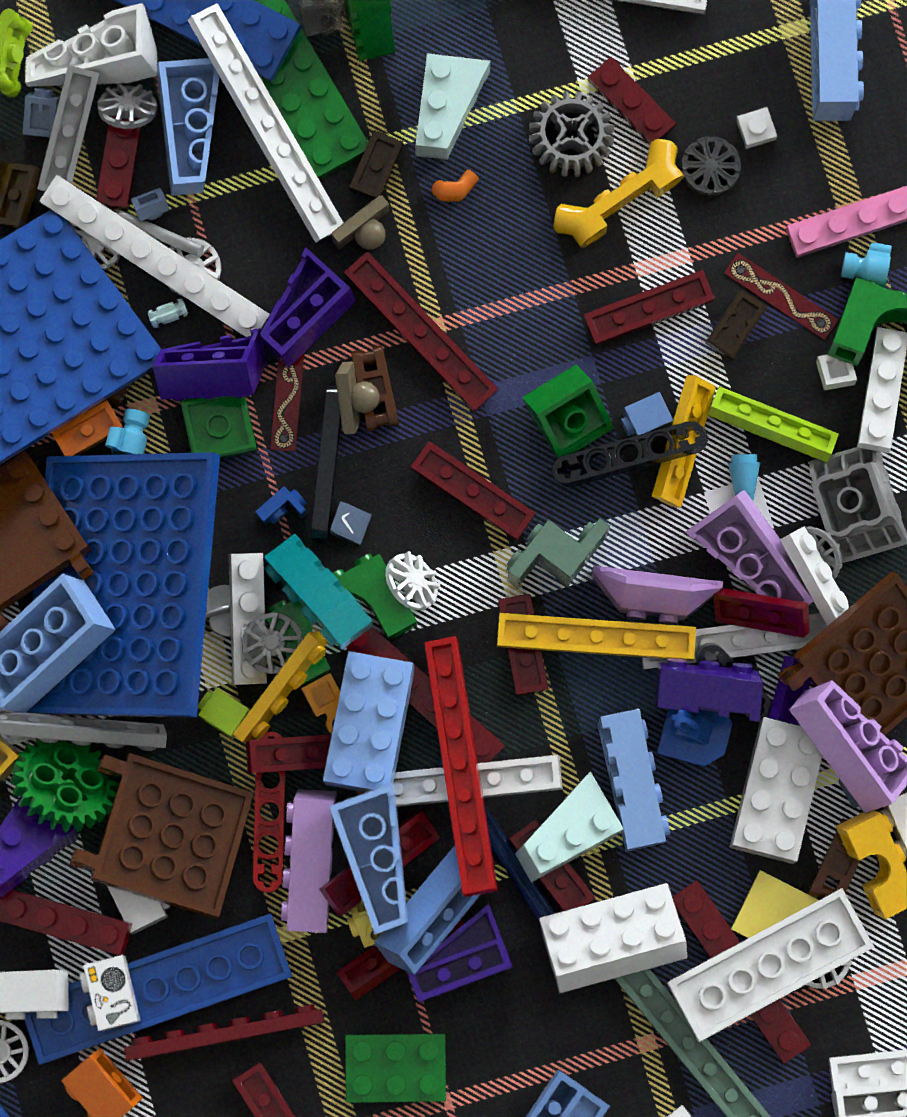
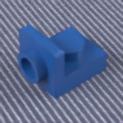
[255,486,307,526]

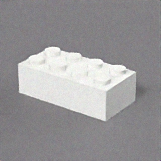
[729,717,823,864]
[539,883,688,993]

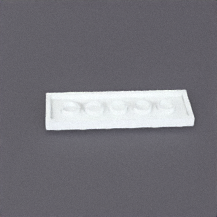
[667,888,874,1042]

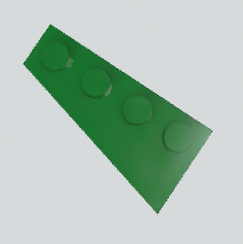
[343,0,396,61]

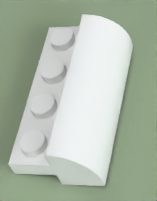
[828,1050,907,1117]

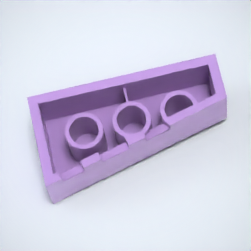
[685,490,814,605]
[789,681,907,813]

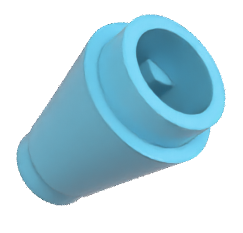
[728,454,760,500]

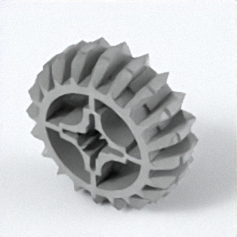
[529,91,614,177]

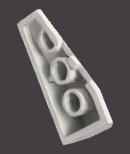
[25,3,157,87]

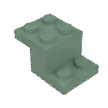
[506,518,610,589]

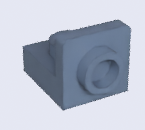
[23,88,60,137]

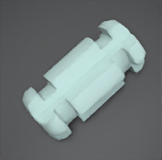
[148,299,188,328]

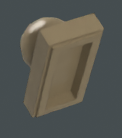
[332,195,389,250]
[335,362,380,434]

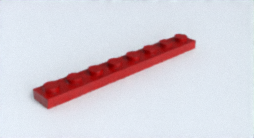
[424,636,498,897]

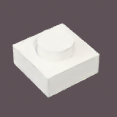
[736,107,777,149]
[816,355,857,390]

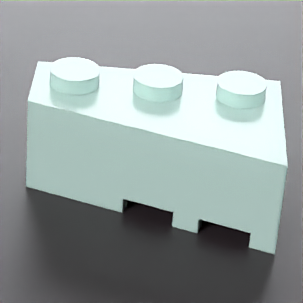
[416,53,490,160]

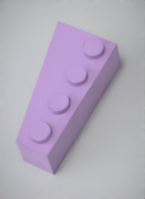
[281,789,337,933]

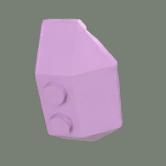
[591,565,723,624]

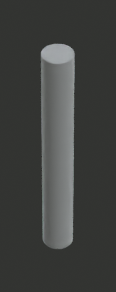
[118,210,204,257]

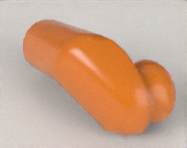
[431,169,479,202]

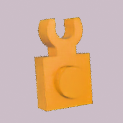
[300,673,340,734]

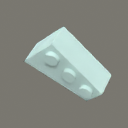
[515,771,624,883]

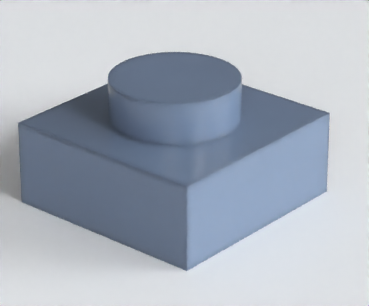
[131,188,170,221]

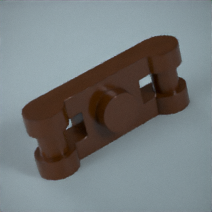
[351,345,399,432]
[807,818,860,899]

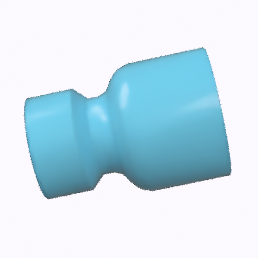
[841,242,892,288]
[105,408,150,455]

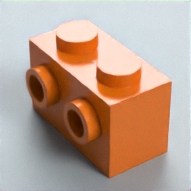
[61,1047,143,1117]

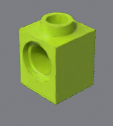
[198,688,250,740]

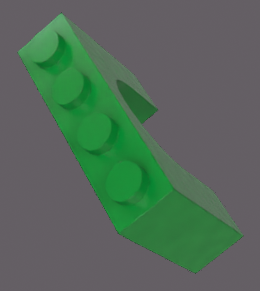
[828,278,907,367]
[266,554,417,687]

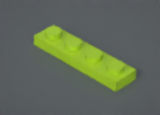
[708,386,839,463]

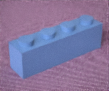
[374,845,496,975]

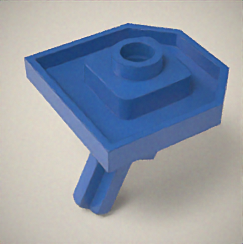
[656,709,733,767]

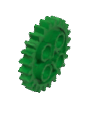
[10,738,118,832]

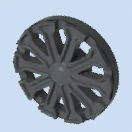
[681,137,741,196]

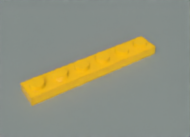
[497,613,696,661]

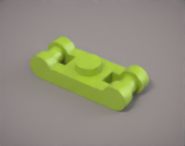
[0,9,33,98]

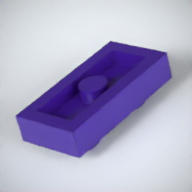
[768,656,811,726]

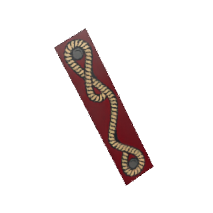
[724,253,839,340]
[270,353,304,451]

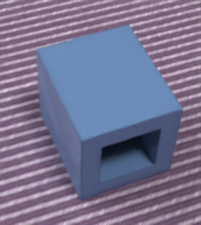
[620,392,673,437]

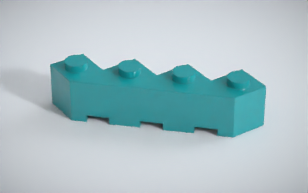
[264,534,373,650]

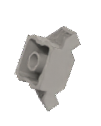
[809,447,907,563]

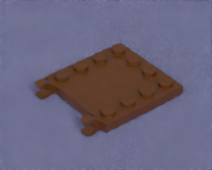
[0,451,95,631]
[778,571,907,736]
[69,753,254,919]

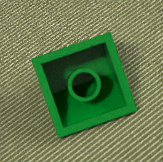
[522,364,614,459]

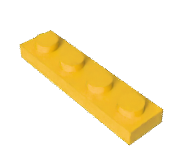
[652,375,716,508]
[233,631,327,742]

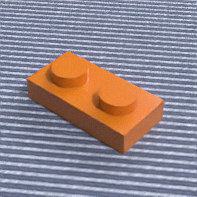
[52,400,123,456]

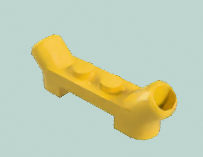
[553,139,684,248]

